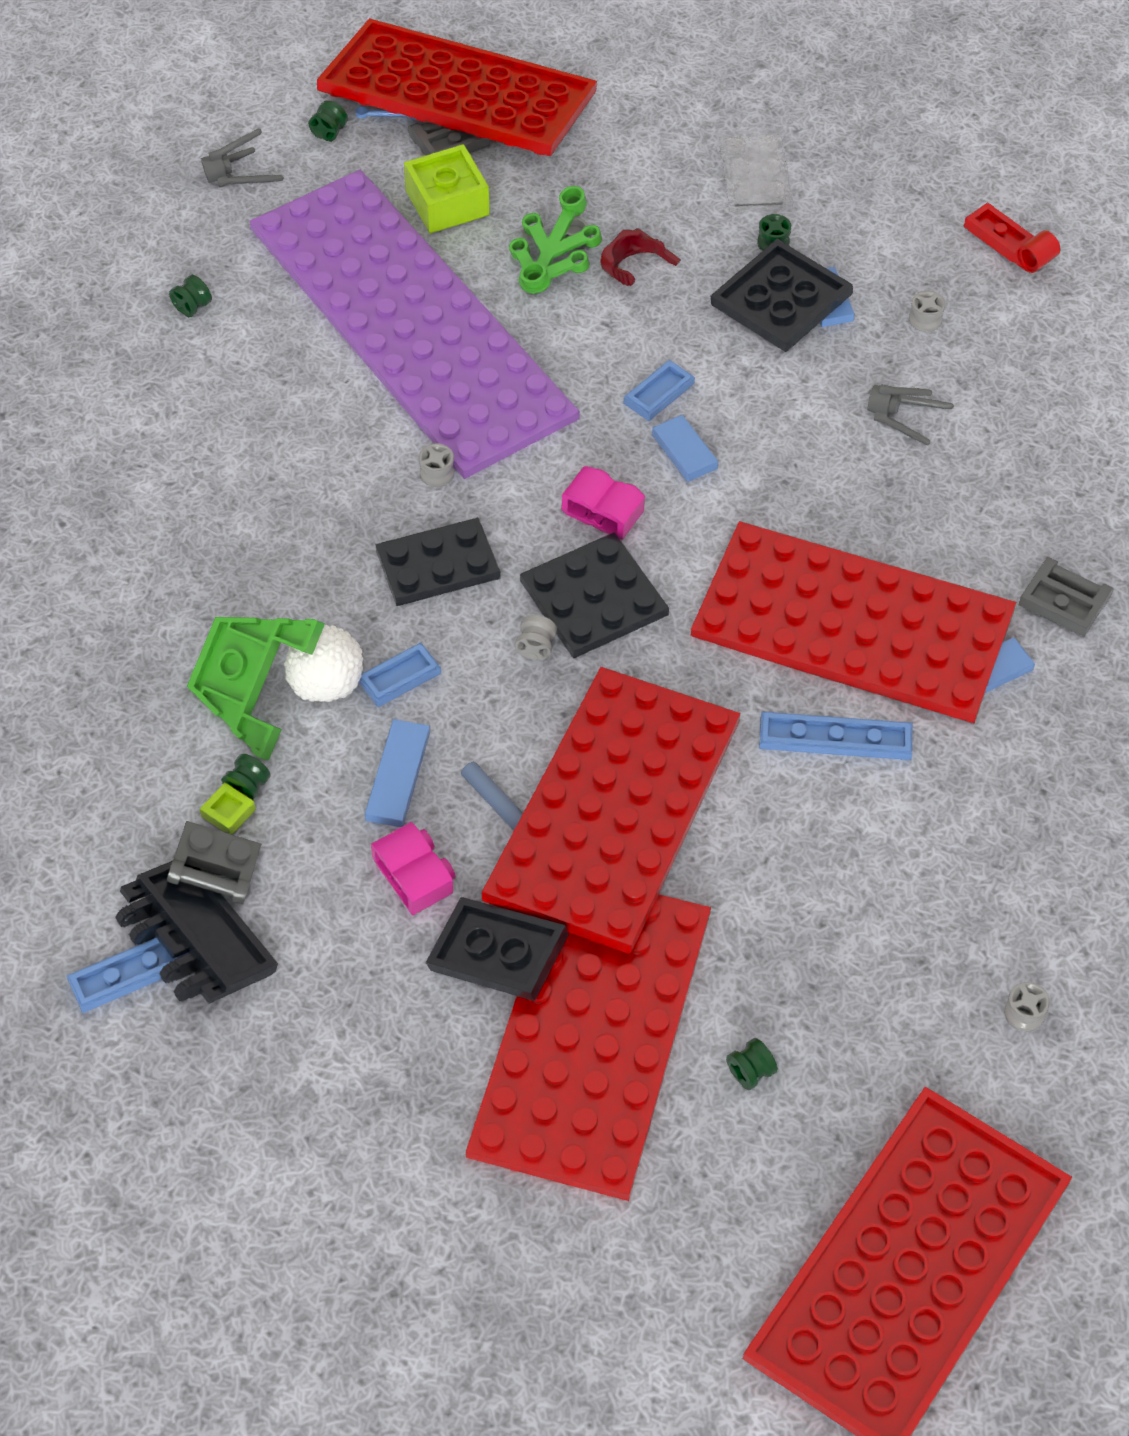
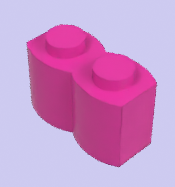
[561,466,645,540]
[371,822,456,915]

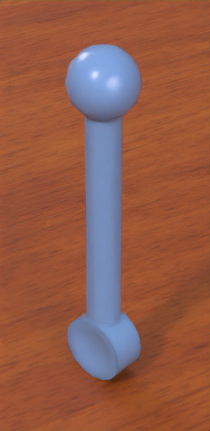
[355,106,417,120]

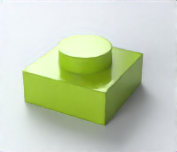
[200,782,256,835]

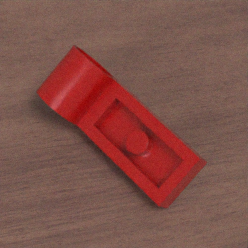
[964,202,1061,273]

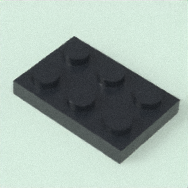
[375,517,501,606]
[426,897,569,1001]

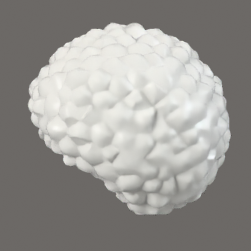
[284,625,363,702]

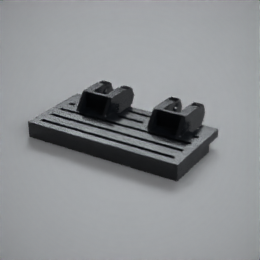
[115,861,278,1004]

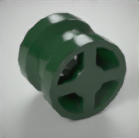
[308,101,348,142]
[757,214,791,251]
[169,274,212,318]
[221,754,271,800]
[726,1038,778,1091]

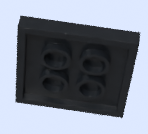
[710,239,853,352]
[520,532,669,659]

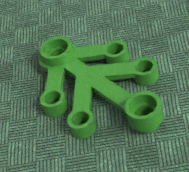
[509,186,602,294]

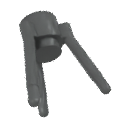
[201,129,284,187]
[867,384,954,445]

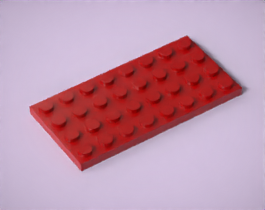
[317,18,597,156]
[691,521,1017,724]
[482,667,741,954]
[466,894,711,1201]
[742,1086,1072,1436]

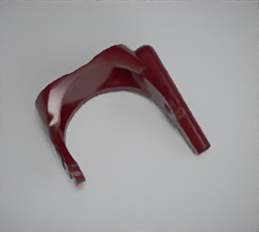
[600,228,681,286]

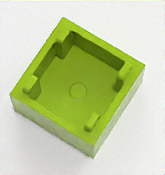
[404,144,490,234]

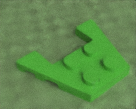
[187,617,325,760]

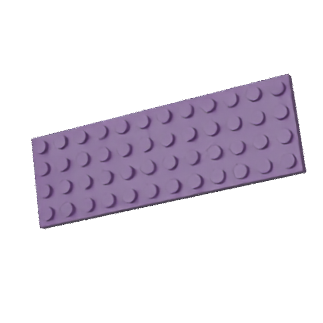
[249,169,580,479]

